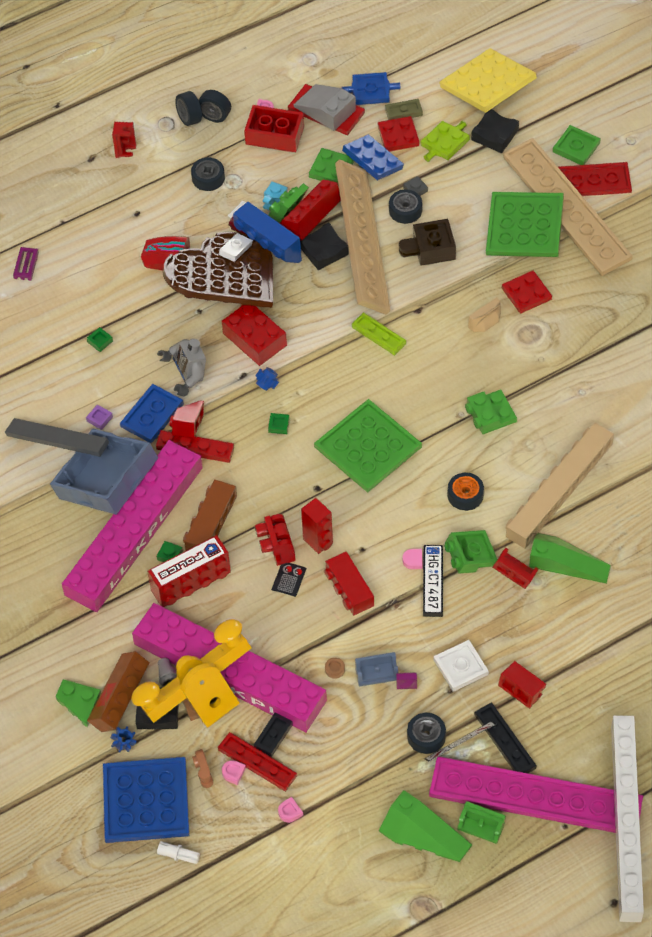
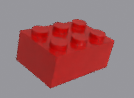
[244,105,304,153]
[222,305,287,366]

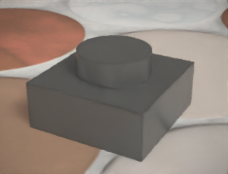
[403,176,428,196]

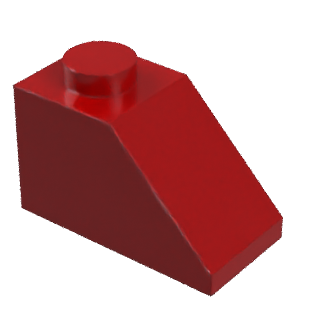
[170,400,204,438]

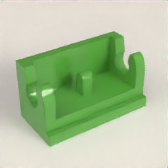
[457,801,506,844]

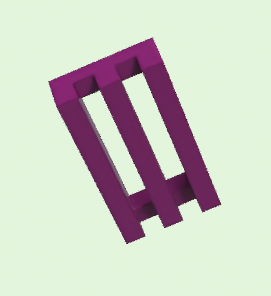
[13,247,39,281]

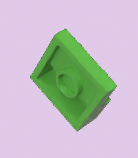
[268,183,309,223]
[465,390,517,435]
[444,530,497,574]

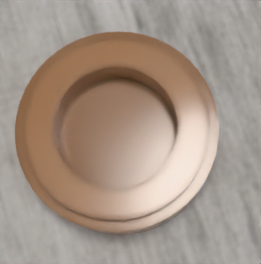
[325,658,345,679]

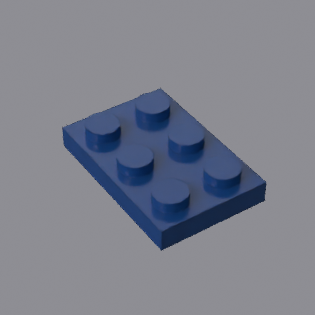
[342,134,404,181]
[120,384,184,444]

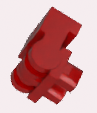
[255,514,296,566]

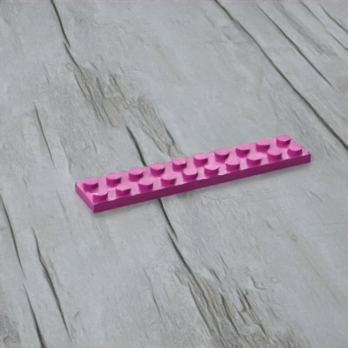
[429,756,643,833]

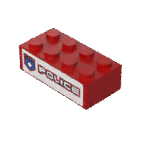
[147,535,231,607]

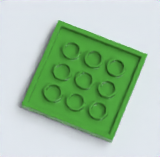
[486,192,564,257]
[314,399,422,493]

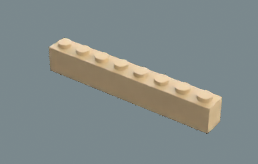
[505,423,614,549]

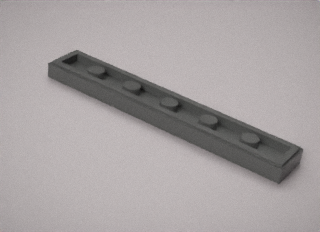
[5,418,109,457]

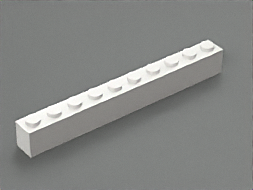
[611,716,644,922]

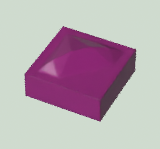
[396,673,417,689]

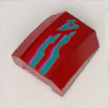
[141,236,190,271]

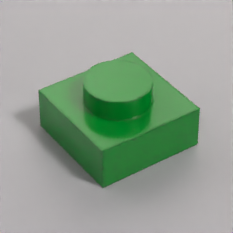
[87,327,113,352]
[268,413,290,434]
[156,541,183,562]

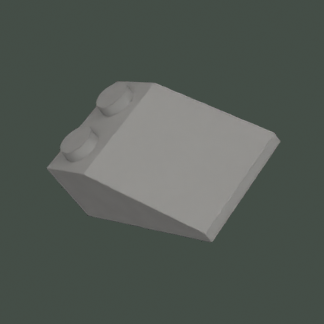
[294,84,356,131]

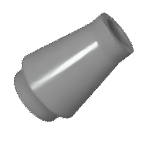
[158,658,177,687]

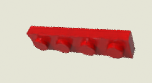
[156,430,234,463]

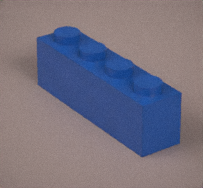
[233,202,302,263]

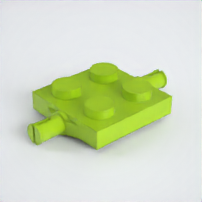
[421,121,470,162]

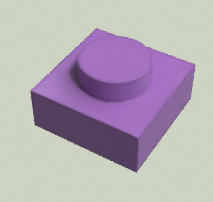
[86,405,113,430]

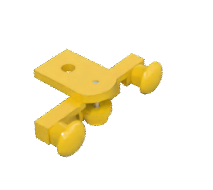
[131,619,251,728]

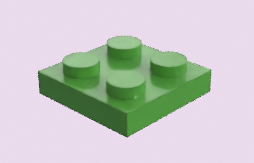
[553,125,601,165]
[309,148,354,186]

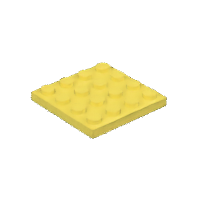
[439,48,537,113]

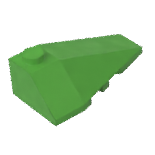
[379,790,472,862]

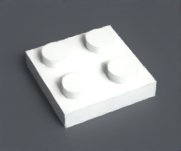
[434,640,489,692]

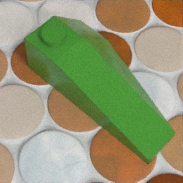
[529,533,611,584]

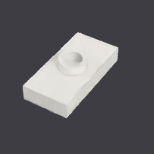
[219,233,253,262]

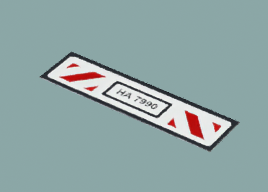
[424,721,496,762]

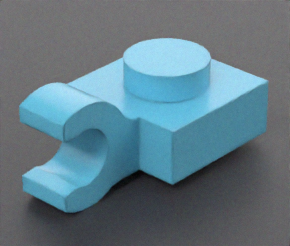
[263,182,288,210]

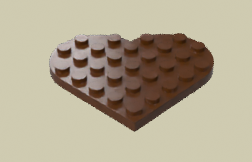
[163,232,273,308]

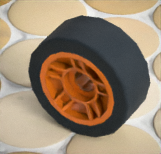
[447,472,484,511]

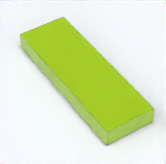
[352,312,406,356]

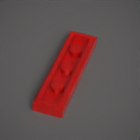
[218,732,297,792]

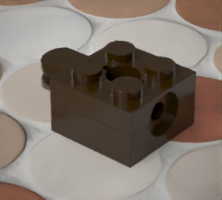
[399,219,456,266]

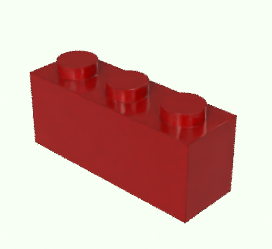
[301,498,333,554]
[324,551,374,616]

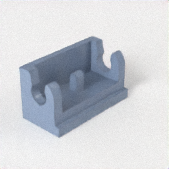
[355,652,398,687]

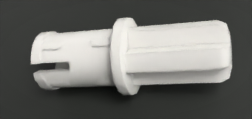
[157,841,200,864]

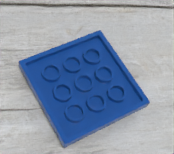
[103,757,190,843]

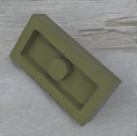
[385,99,423,120]

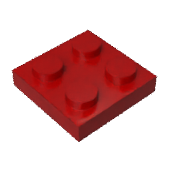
[378,116,419,152]
[502,270,552,314]

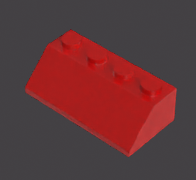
[279,179,341,241]

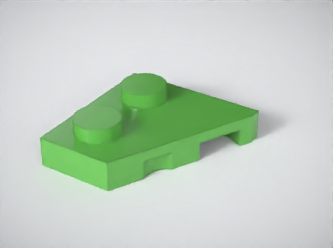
[56,679,101,727]

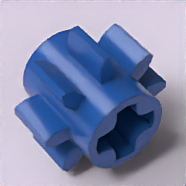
[255,367,279,391]
[110,726,136,753]

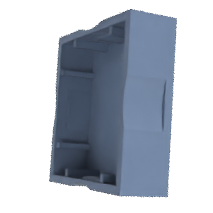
[50,428,158,515]

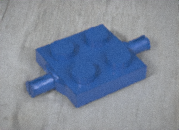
[341,72,400,105]

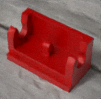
[112,122,137,158]
[492,547,539,589]
[498,661,547,709]

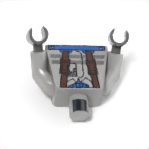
[157,339,206,396]

